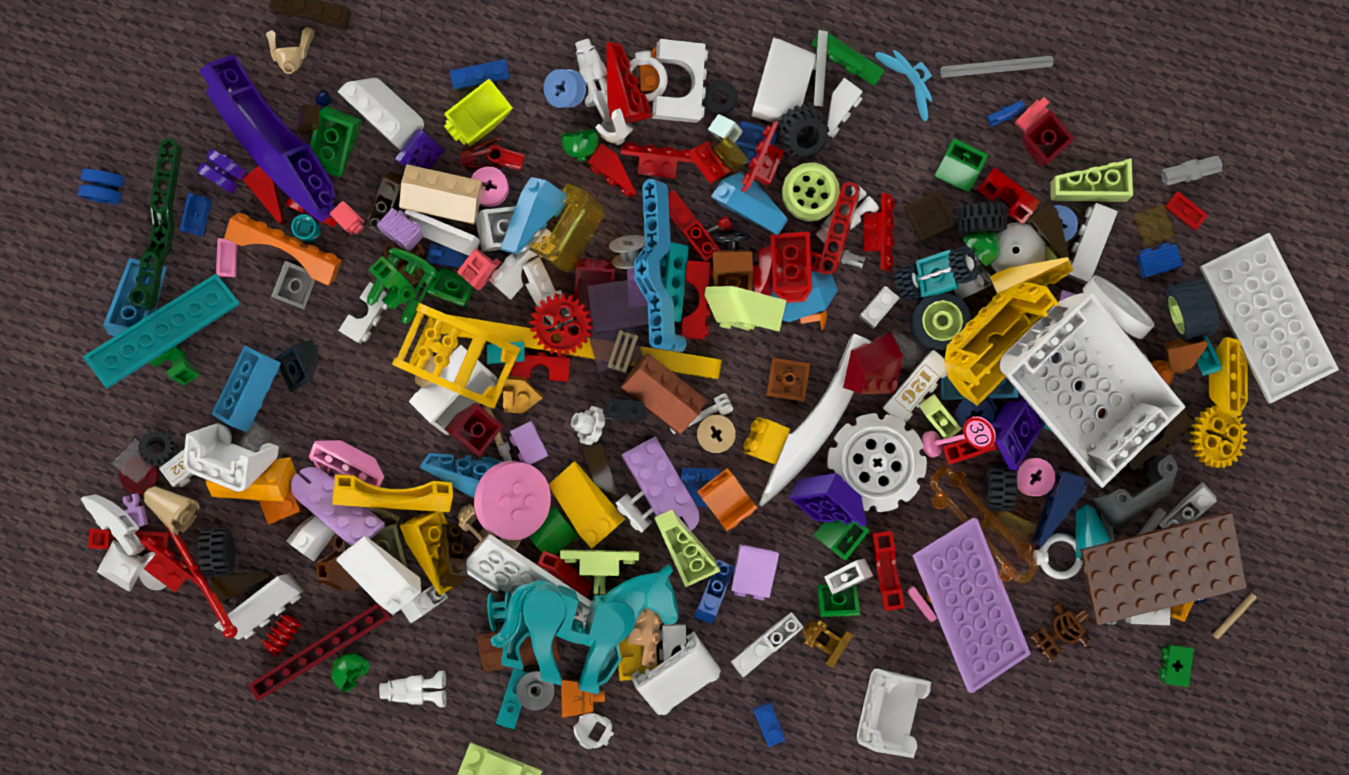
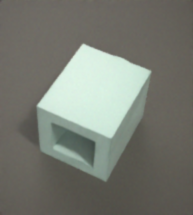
[708,114,743,146]

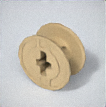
[697,415,735,453]

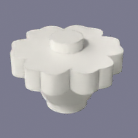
[571,406,605,446]

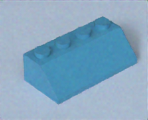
[211,345,281,432]

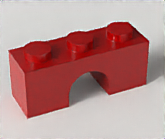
[977,167,1040,225]
[511,352,571,382]

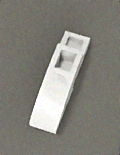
[522,257,575,328]
[81,494,146,556]
[731,612,804,677]

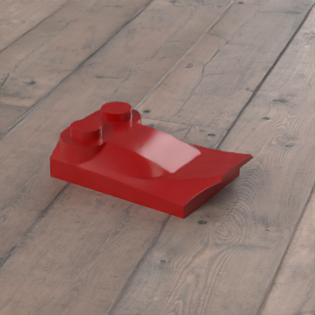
[771,232,812,303]

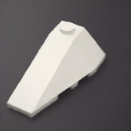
[287,514,335,561]

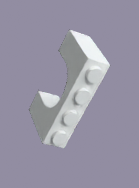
[652,39,708,123]

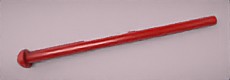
[164,524,238,639]

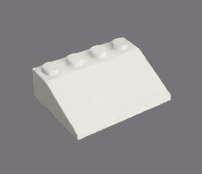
[215,573,303,640]

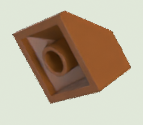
[1162,337,1208,374]

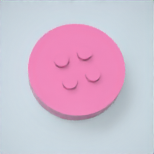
[474,461,551,540]

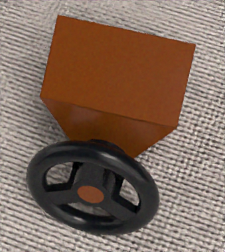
[712,231,753,291]

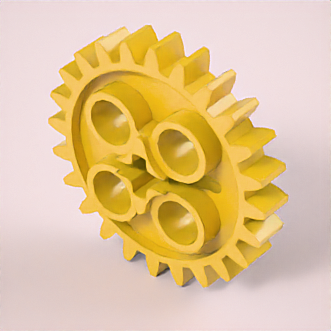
[1190,406,1248,468]

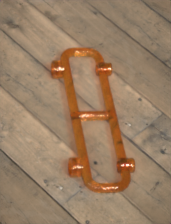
[930,466,1037,583]

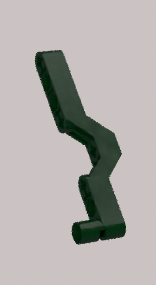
[128,138,182,310]

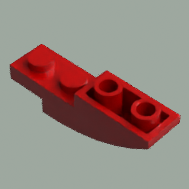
[668,190,720,262]

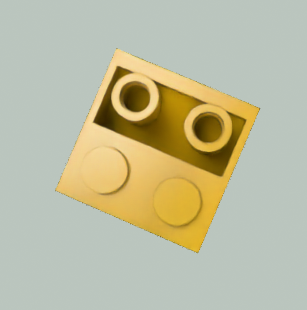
[743,417,790,465]

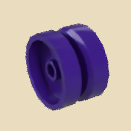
[196,148,247,194]

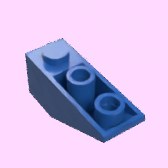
[694,559,735,624]

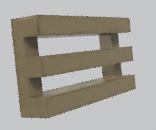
[607,330,638,373]

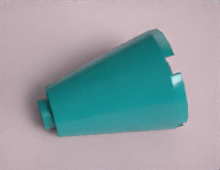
[1076,505,1111,560]

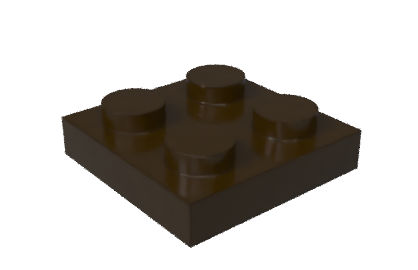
[904,191,956,242]

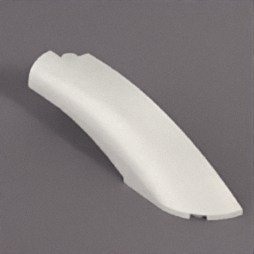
[759,334,872,506]

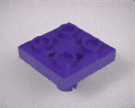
[395,129,444,169]

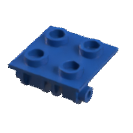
[681,467,720,507]

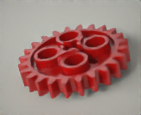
[530,293,593,356]

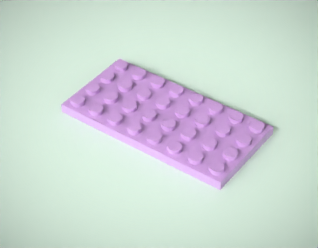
[913,518,1031,693]

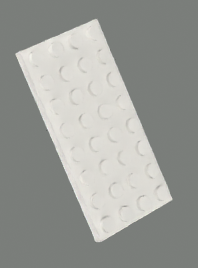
[1199,233,1339,404]

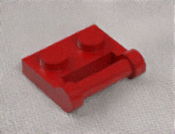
[687,140,731,184]

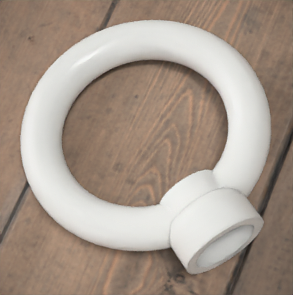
[630,51,667,102]
[1033,533,1083,579]

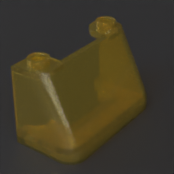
[528,183,605,273]

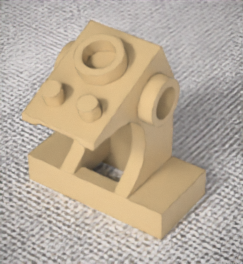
[457,503,497,549]

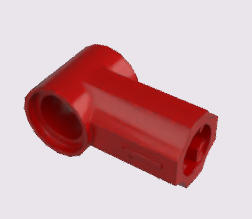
[486,145,525,171]

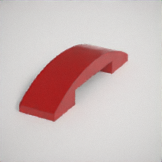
[88,529,169,551]

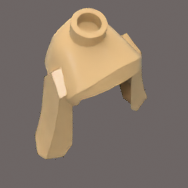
[266,27,315,74]

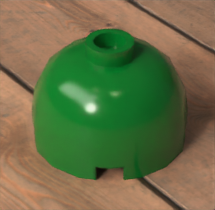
[561,130,599,161]
[963,231,1000,266]
[331,653,370,692]

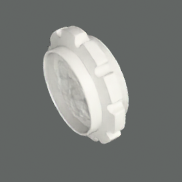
[827,413,927,512]

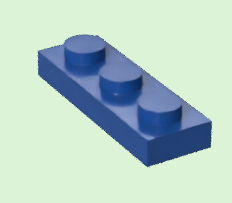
[450,59,510,90]

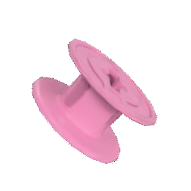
[471,167,509,207]
[1016,458,1055,496]

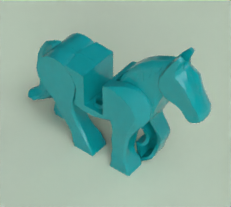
[491,564,679,695]

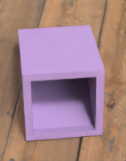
[731,544,779,600]

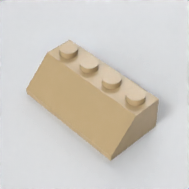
[399,165,484,224]

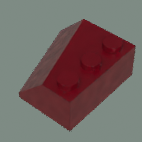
[843,332,903,394]

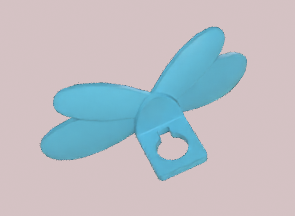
[875,50,932,121]

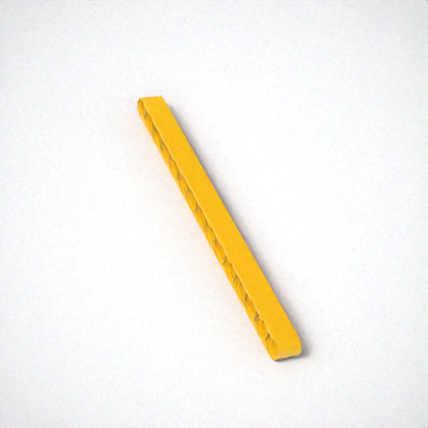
[440,315,722,379]

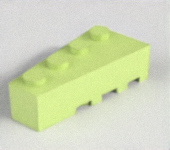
[1050,159,1133,202]
[654,510,721,587]

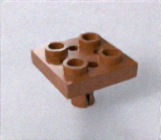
[766,358,810,402]

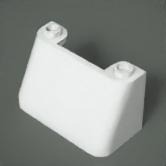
[751,38,817,122]
[184,423,279,492]
[630,632,721,715]
[857,669,931,758]

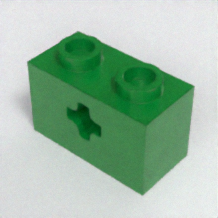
[1159,644,1194,687]

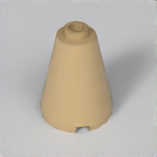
[144,487,200,535]

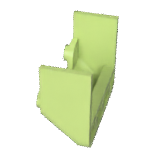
[704,286,786,331]

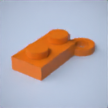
[640,47,660,92]

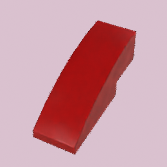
[753,246,773,296]

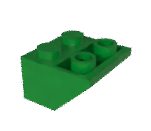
[934,138,988,193]
[813,520,870,561]

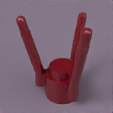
[460,136,503,169]

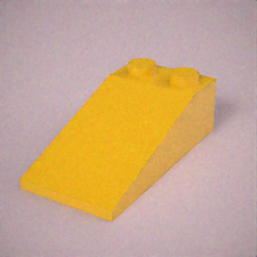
[549,461,625,549]

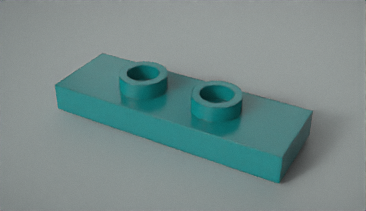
[496,668,529,729]

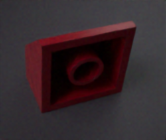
[1022,110,1075,166]
[444,403,503,457]

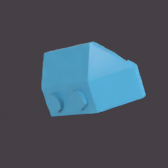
[771,271,838,322]

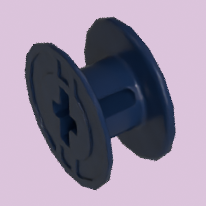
[956,396,997,430]

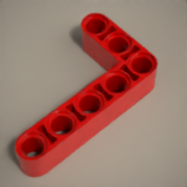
[811,182,861,274]

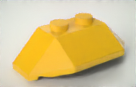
[1209,337,1248,416]

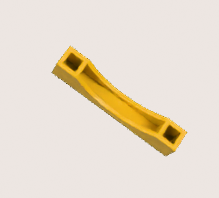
[332,474,453,512]

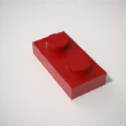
[1164,192,1208,231]

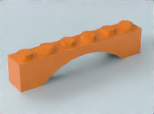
[224,213,342,286]

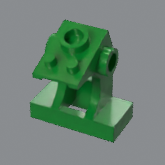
[369,256,415,309]
[149,346,200,386]

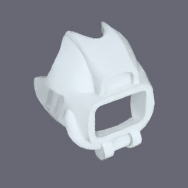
[573,713,614,749]

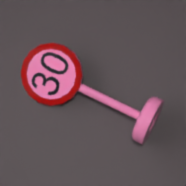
[922,417,996,458]

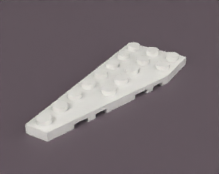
[466,534,592,625]

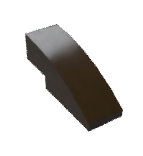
[297,104,319,135]
[583,442,619,501]

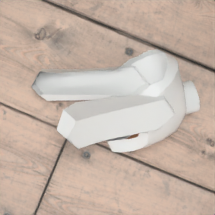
[592,90,633,145]

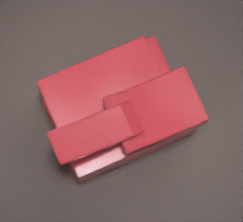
[1015,97,1049,133]
[457,249,502,290]

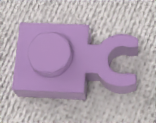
[123,493,149,527]

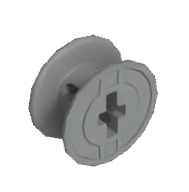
[609,235,645,269]

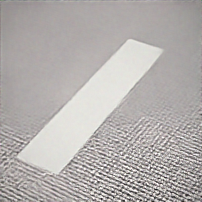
[814,30,828,106]

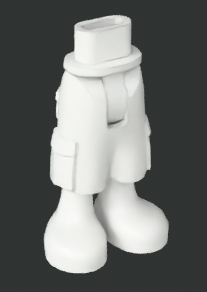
[575,39,607,107]
[816,186,880,244]
[379,671,447,707]

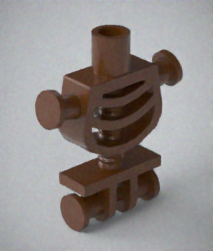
[1029,602,1091,663]

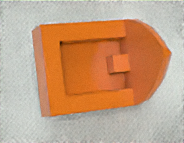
[800,310,827,330]

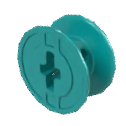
[487,591,512,632]

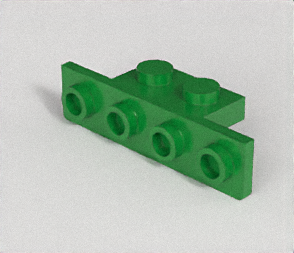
[811,29,884,86]

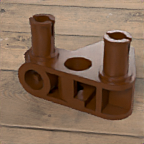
[317,534,360,591]

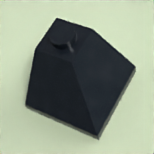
[275,339,320,393]

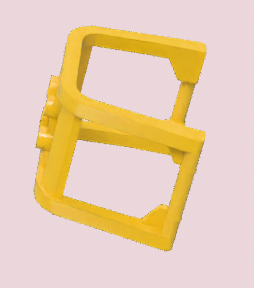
[392,303,521,409]

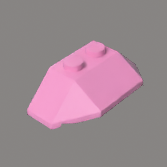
[309,440,384,487]

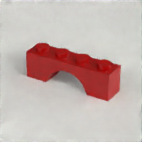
[681,261,713,340]
[871,530,905,611]

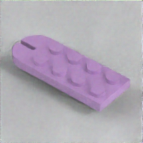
[622,436,699,531]
[291,467,385,546]

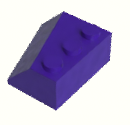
[789,473,867,527]

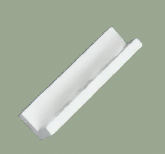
[405,209,481,256]

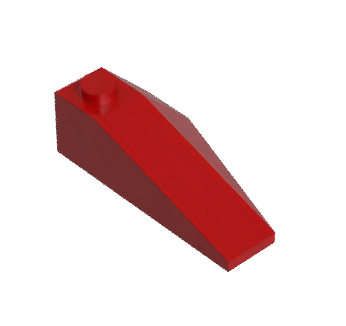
[606,42,652,124]

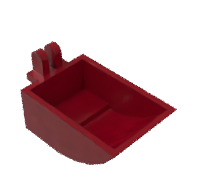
[573,258,616,324]

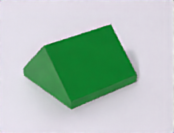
[427,268,474,308]
[529,506,579,555]
[818,584,860,617]

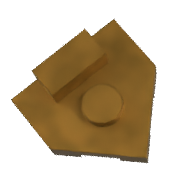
[503,376,543,414]

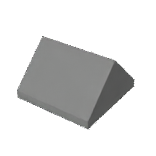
[271,261,315,309]

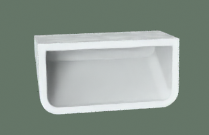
[338,78,424,151]
[409,345,498,435]

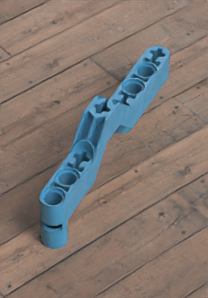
[634,179,687,352]

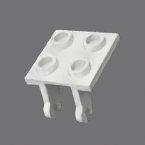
[616,491,653,533]

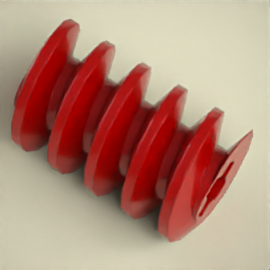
[261,614,302,657]

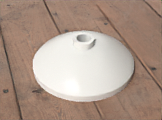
[991,222,1046,272]

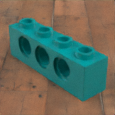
[660,242,689,322]

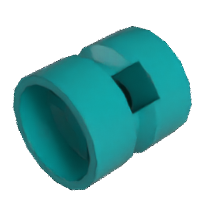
[291,214,321,242]

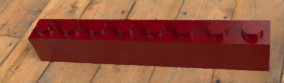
[248,603,394,701]

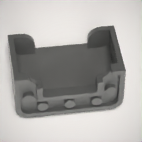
[1092,454,1178,527]

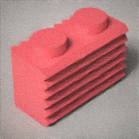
[330,201,365,234]

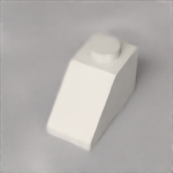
[825,559,873,594]

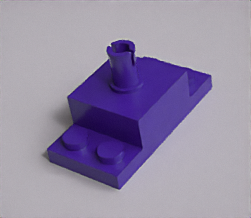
[992,397,1045,470]

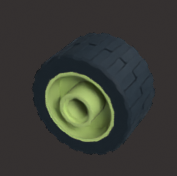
[1165,278,1219,342]
[909,292,971,352]

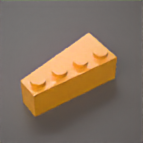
[205,457,296,502]

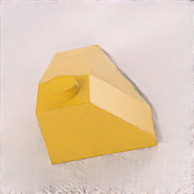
[400,511,453,595]

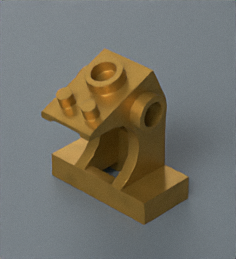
[801,619,853,668]

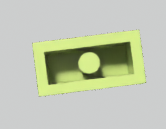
[919,394,962,438]

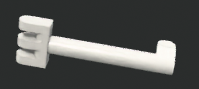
[670,394,733,434]

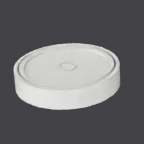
[1083,276,1154,339]

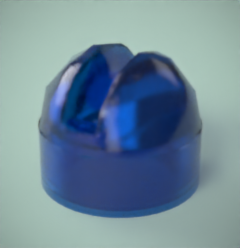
[315,90,332,106]

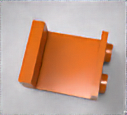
[697,468,758,531]

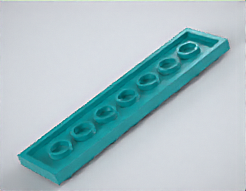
[83,274,239,389]

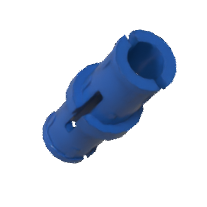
[986,100,1026,127]

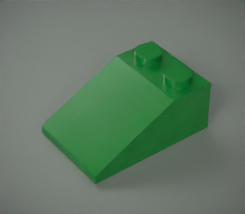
[310,107,362,177]

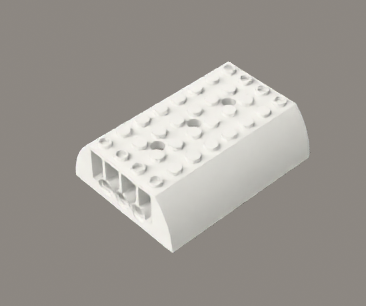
[1000,293,1185,488]

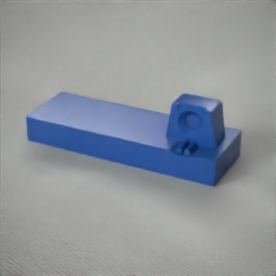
[426,243,487,268]

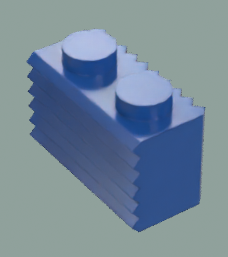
[1136,243,1183,278]
[753,702,786,747]

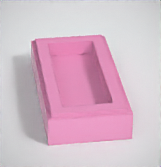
[216,238,238,277]
[907,586,937,622]

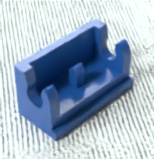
[180,193,212,237]

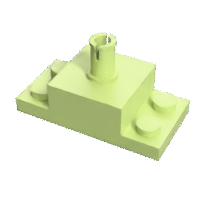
[560,549,639,594]
[458,742,542,775]

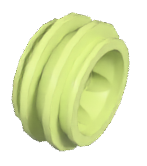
[782,163,840,222]

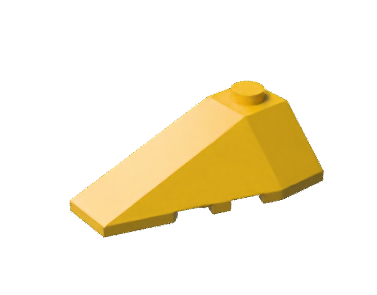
[990,257,1074,294]

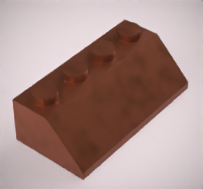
[620,353,707,434]
[477,630,561,672]

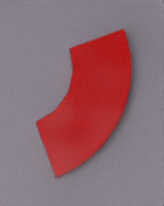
[286,198,337,227]

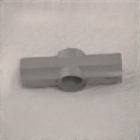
[1161,156,1222,186]

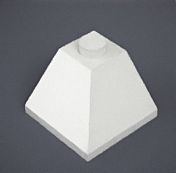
[97,540,147,592]

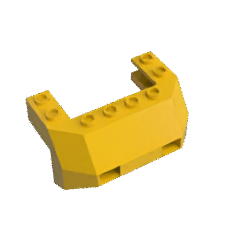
[944,281,1059,406]

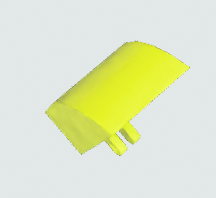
[444,78,513,147]

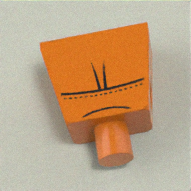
[561,678,605,717]

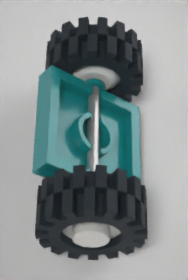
[895,246,979,301]

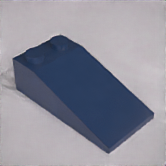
[1031,471,1087,546]

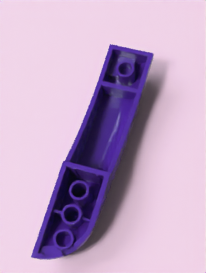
[200,54,335,222]

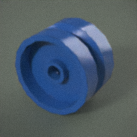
[77,169,125,204]

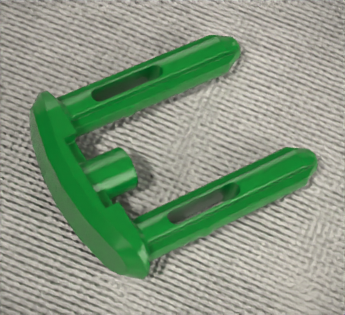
[367,248,438,324]

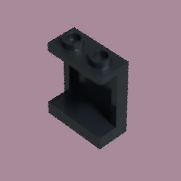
[604,399,645,422]

